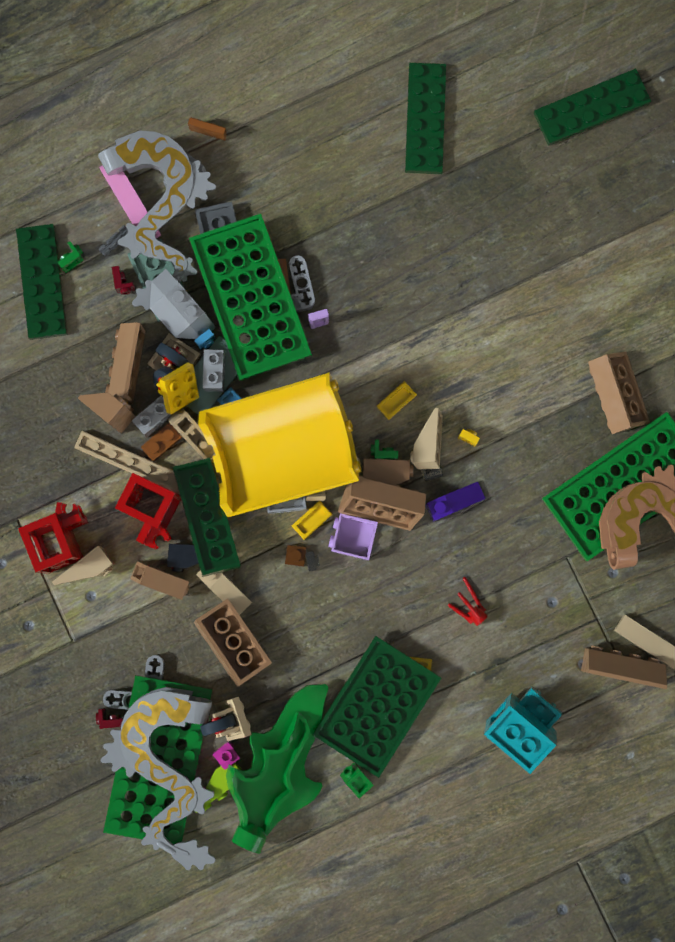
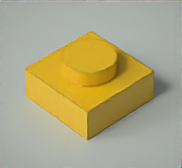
[458,428,480,447]

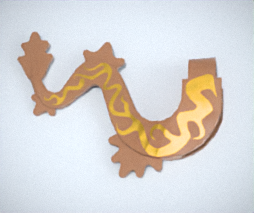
[599,465,675,570]

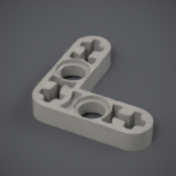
[271,255,315,313]
[103,655,165,710]

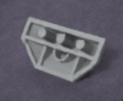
[150,269,216,339]

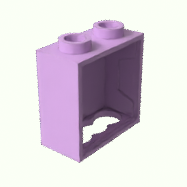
[328,513,378,561]

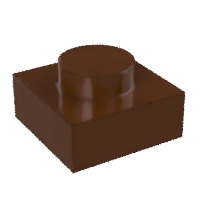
[285,545,307,567]

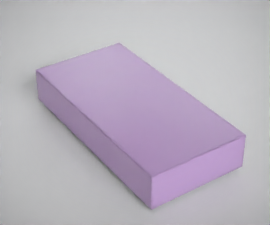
[308,309,329,329]

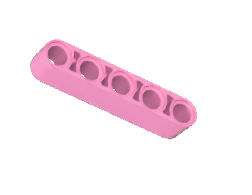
[99,165,161,239]

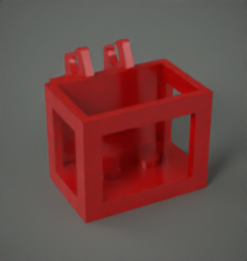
[115,472,181,549]
[18,502,89,574]

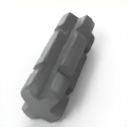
[99,225,128,257]

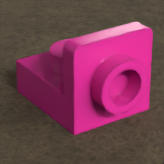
[213,740,240,770]

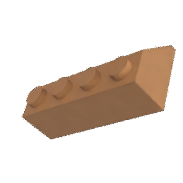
[105,322,146,405]
[588,352,650,434]
[78,392,136,434]
[338,476,426,531]
[194,598,272,687]
[581,645,667,689]

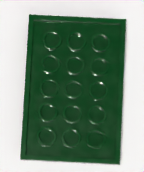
[313,635,441,778]

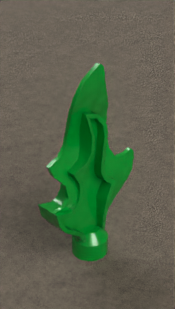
[226,684,328,854]

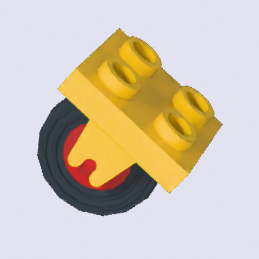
[153,363,199,415]

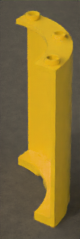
[198,372,361,517]

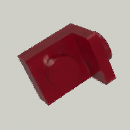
[111,266,136,295]
[95,708,123,729]

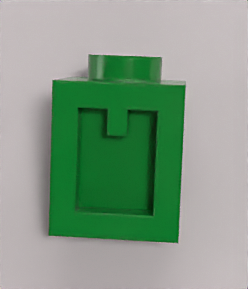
[58,241,84,273]
[371,439,398,460]
[340,763,374,799]

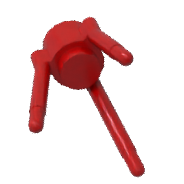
[448,577,488,626]

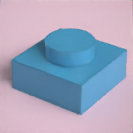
[194,329,216,350]

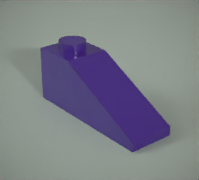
[426,482,486,522]

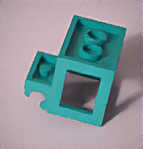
[484,687,562,774]

